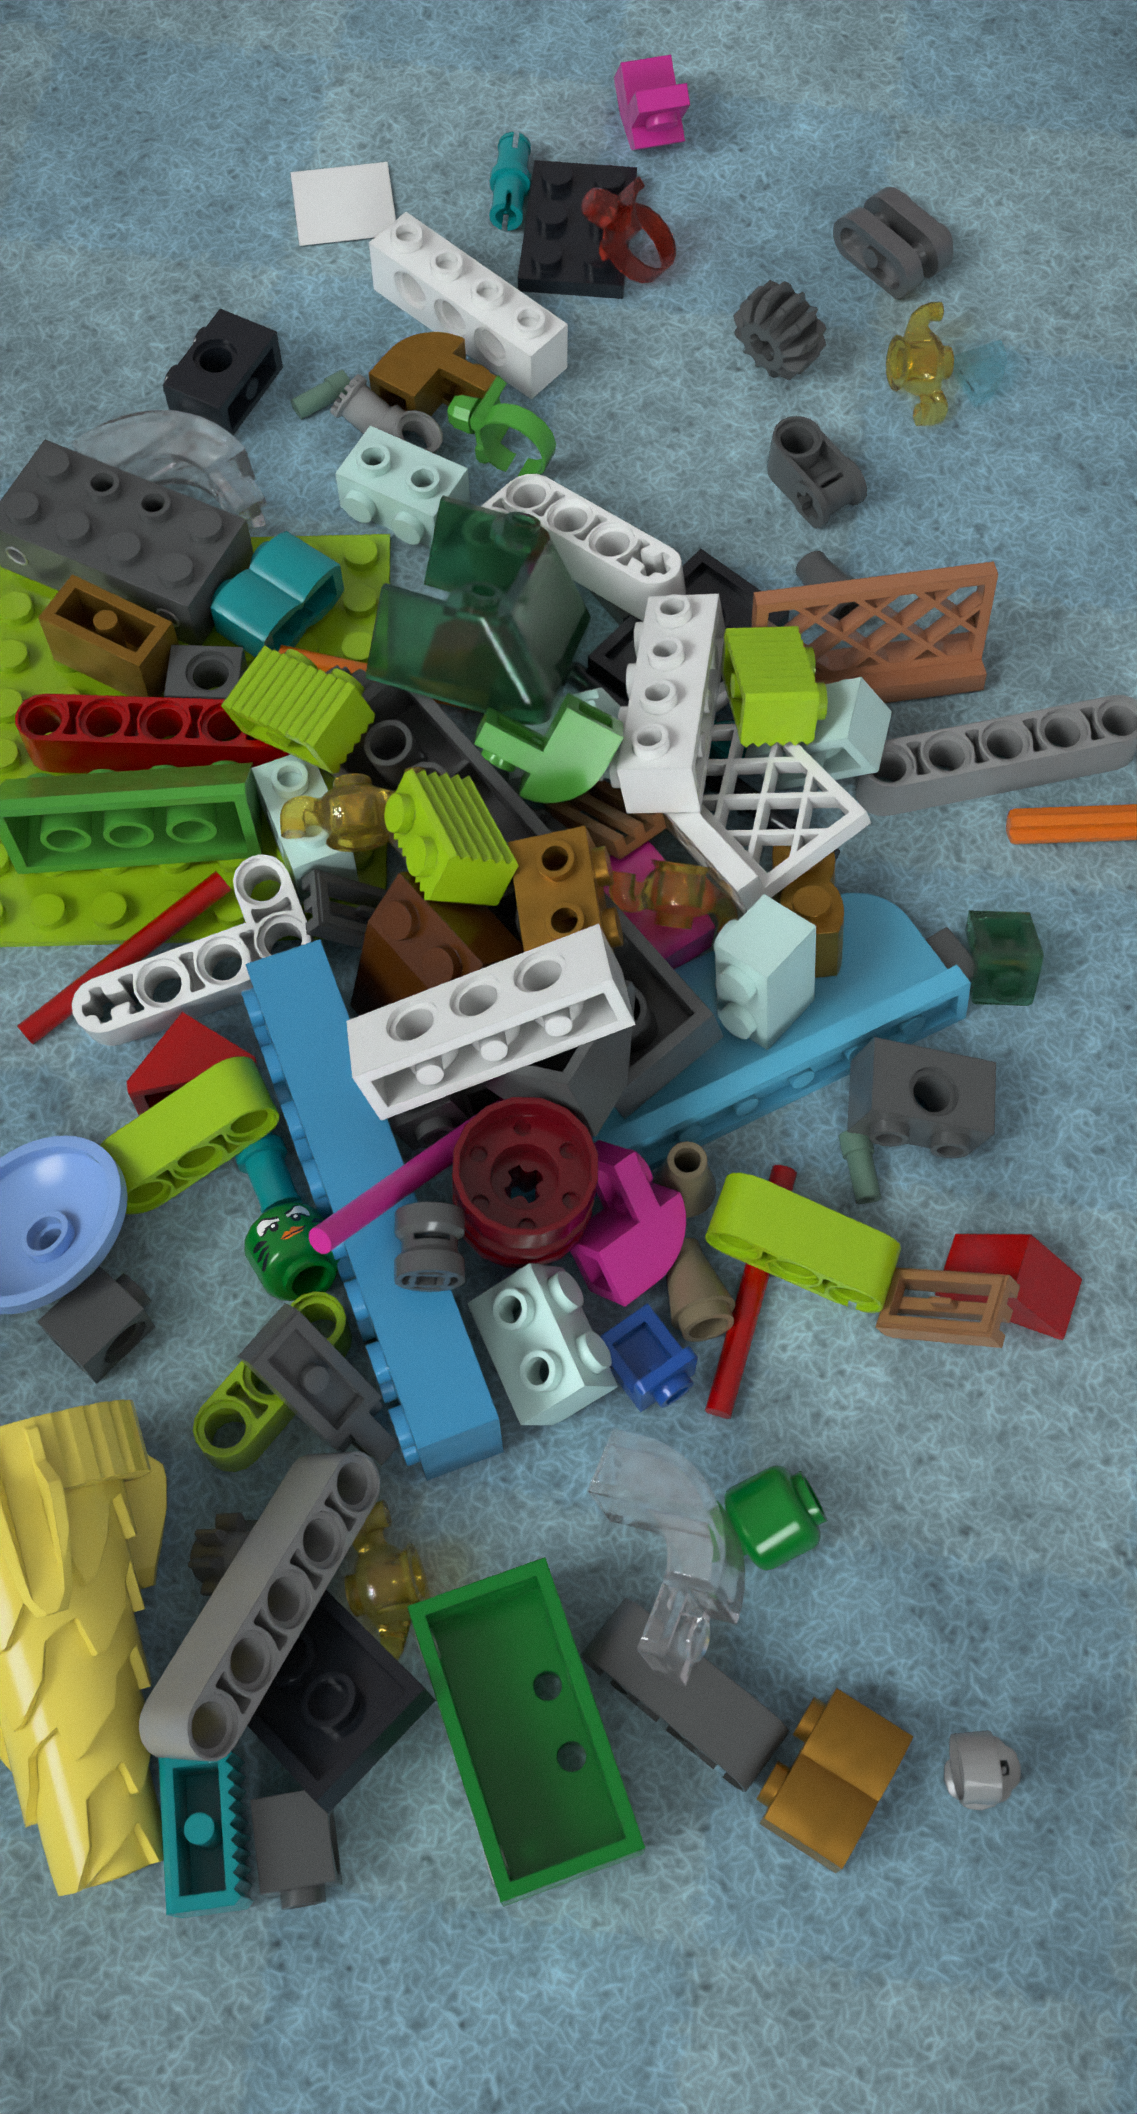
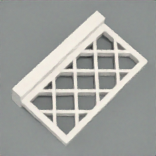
[663,681,871,914]

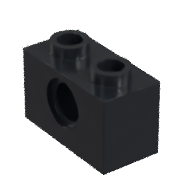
[163,308,283,444]

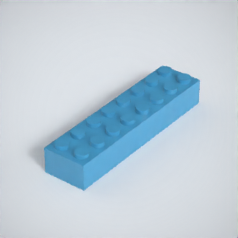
[241,939,504,1481]

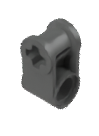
[767,416,867,529]

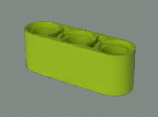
[100,1056,280,1215]
[705,1173,902,1313]
[193,1292,352,1472]

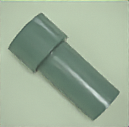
[290,369,350,420]
[838,1130,882,1204]

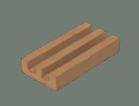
[544,780,667,859]
[875,1267,1020,1348]

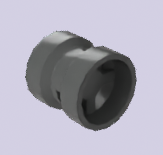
[394,1202,465,1292]

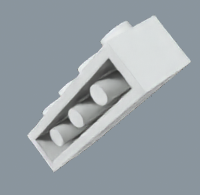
[609,593,725,814]

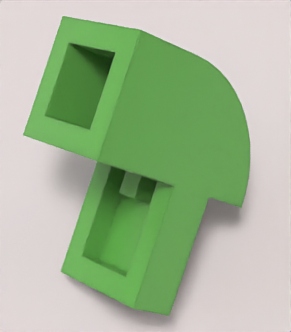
[474,693,624,803]

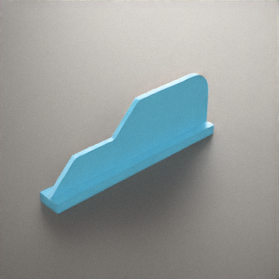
[511,893,971,1203]

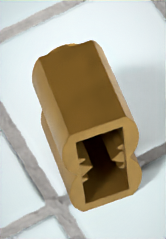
[772,846,844,978]
[756,1688,914,1873]

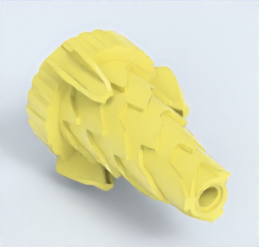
[0,1399,167,1896]

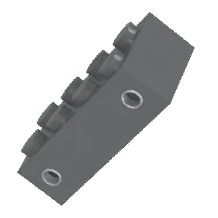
[0,439,254,646]

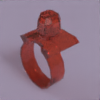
[581,177,676,283]

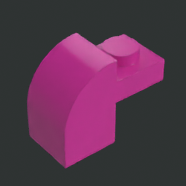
[614,55,690,151]
[570,1140,686,1307]

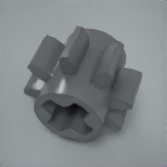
[188,1512,258,1596]

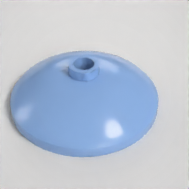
[0,1135,127,1314]

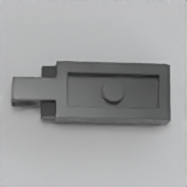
[237,1303,399,1465]

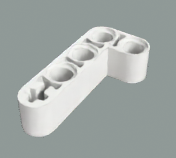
[463,474,686,622]
[72,854,315,1046]

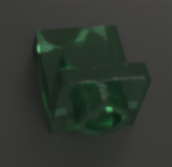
[965,910,1044,1006]

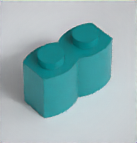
[210,531,344,657]

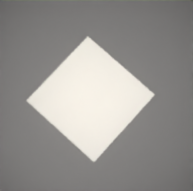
[290,162,396,246]

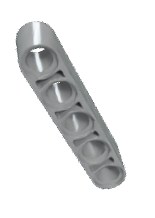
[855,695,1137,816]
[139,1451,380,1761]

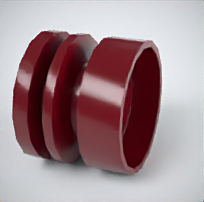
[452,1097,598,1268]

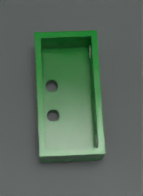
[407,1557,646,1907]

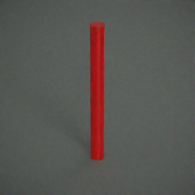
[17,871,231,1045]
[705,1165,797,1419]

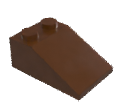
[350,871,524,1016]

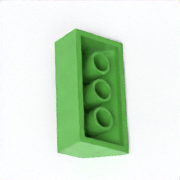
[0,761,262,874]

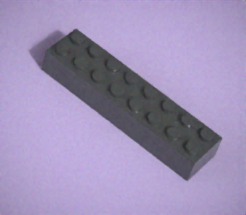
[329,662,724,1119]

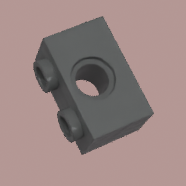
[847,1037,996,1158]

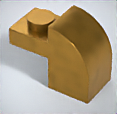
[369,332,497,417]

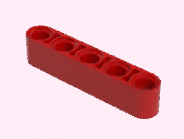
[15,694,291,774]

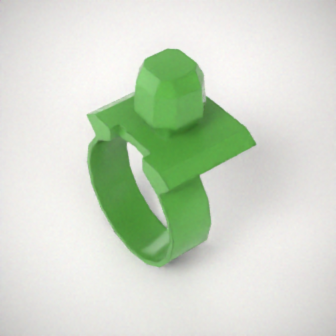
[447,375,556,476]

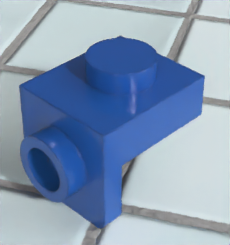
[600,1303,698,1412]

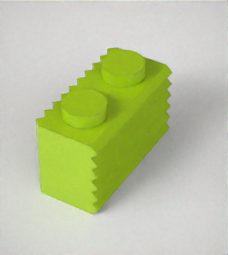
[721,626,828,747]
[221,645,375,774]
[384,769,519,906]

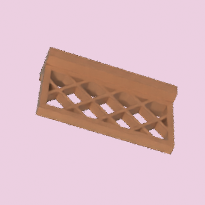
[751,561,999,703]

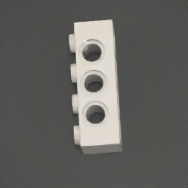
[369,212,568,399]
[346,924,636,1121]

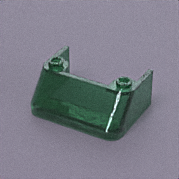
[365,495,591,725]

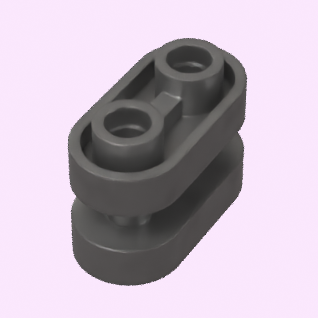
[833,187,953,299]

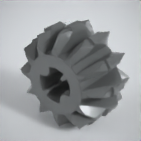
[733,280,827,380]

